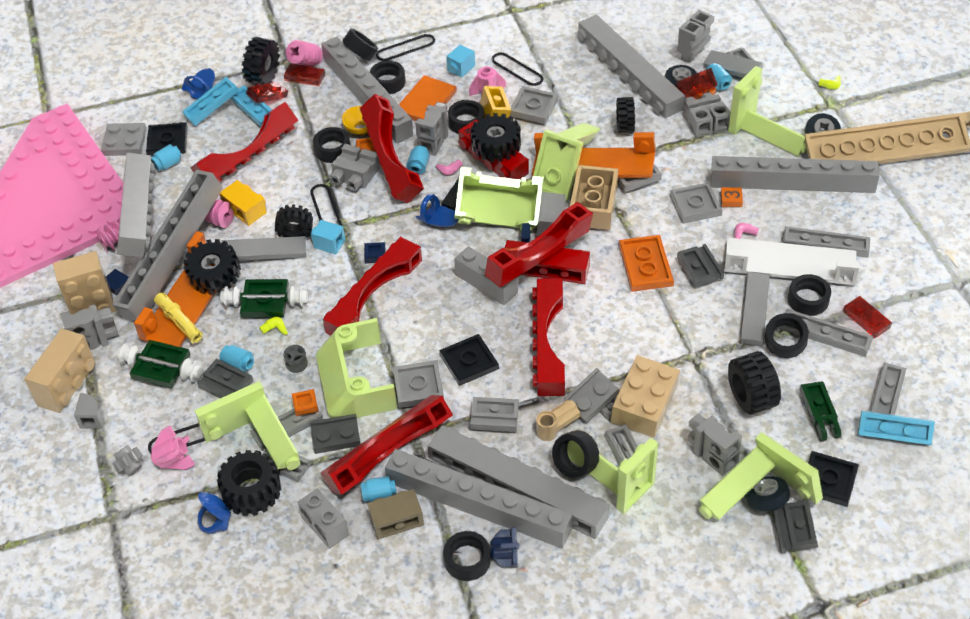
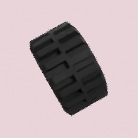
[728,351,781,415]
[217,450,281,516]

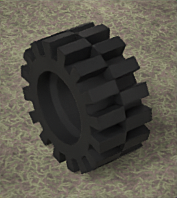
[616,97,635,133]
[275,204,313,240]

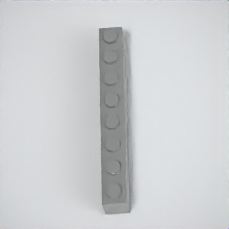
[577,14,685,119]
[321,37,414,144]
[117,152,154,258]
[710,156,880,193]
[112,170,223,321]
[427,425,610,539]
[385,449,572,549]

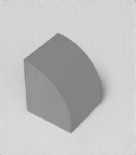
[74,393,104,429]

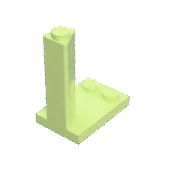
[728,66,807,157]
[533,123,600,201]
[194,381,300,470]
[699,432,823,520]
[567,438,659,514]

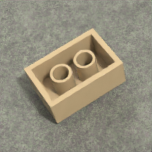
[570,165,619,230]
[53,251,117,315]
[24,328,95,413]
[611,355,680,438]

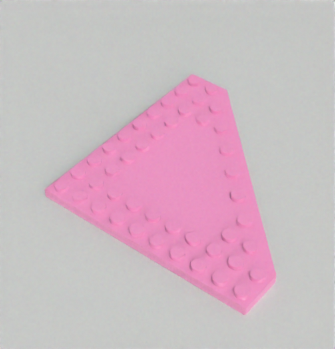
[0,103,123,288]

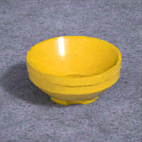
[342,106,368,136]

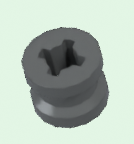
[283,345,308,373]

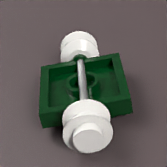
[220,279,308,318]
[117,340,203,388]

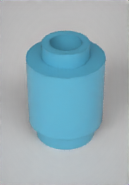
[705,63,732,91]
[151,144,181,171]
[406,145,430,175]
[220,345,254,372]
[361,476,397,502]

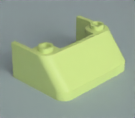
[316,318,397,418]

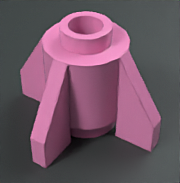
[469,66,506,96]
[151,425,195,470]

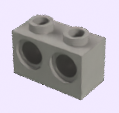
[298,488,349,549]

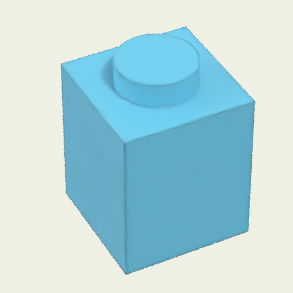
[446,44,476,78]
[311,220,345,254]

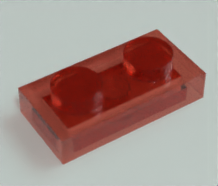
[283,63,326,86]
[676,68,718,98]
[246,81,288,103]
[843,296,892,338]

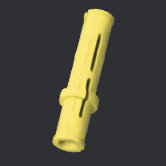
[154,292,203,343]

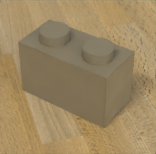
[367,489,424,540]

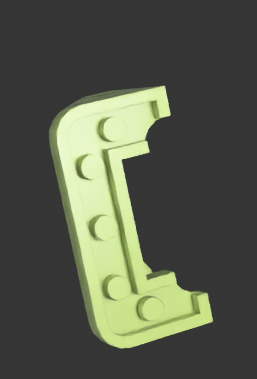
[455,167,543,232]

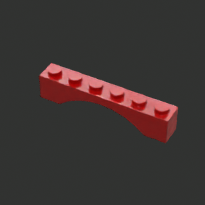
[359,94,424,203]
[190,101,299,182]
[485,202,593,288]
[323,237,422,336]
[532,278,565,396]
[320,395,453,495]

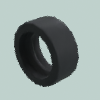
[342,28,379,61]
[370,60,406,94]
[448,100,484,134]
[313,127,351,163]
[787,274,832,316]
[765,313,809,358]
[552,430,599,478]
[443,531,491,581]

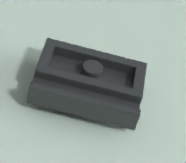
[677,244,724,287]
[196,358,254,398]
[310,414,361,454]
[773,500,819,554]

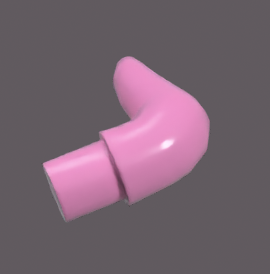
[436,160,463,175]
[735,223,759,239]

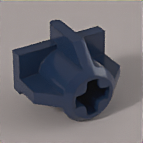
[491,527,520,568]

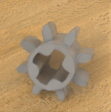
[112,445,143,474]

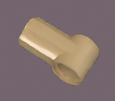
[536,400,580,441]

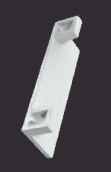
[724,238,860,285]

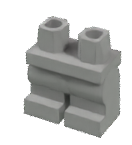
[677,10,715,62]
[684,92,731,137]
[415,102,448,156]
[330,144,380,191]
[60,305,119,350]
[688,413,742,476]

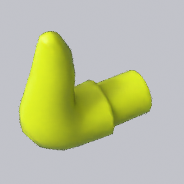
[818,76,841,90]
[259,317,288,335]

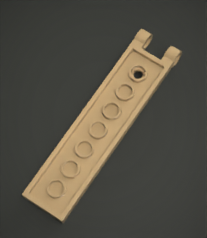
[804,111,970,164]

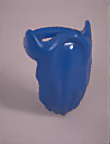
[182,68,215,99]
[416,193,458,227]
[197,492,231,534]

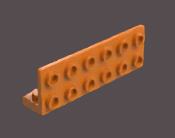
[532,132,656,178]
[134,231,217,347]

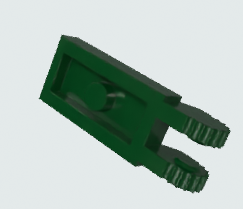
[799,381,842,441]

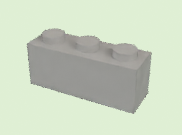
[454,246,518,305]

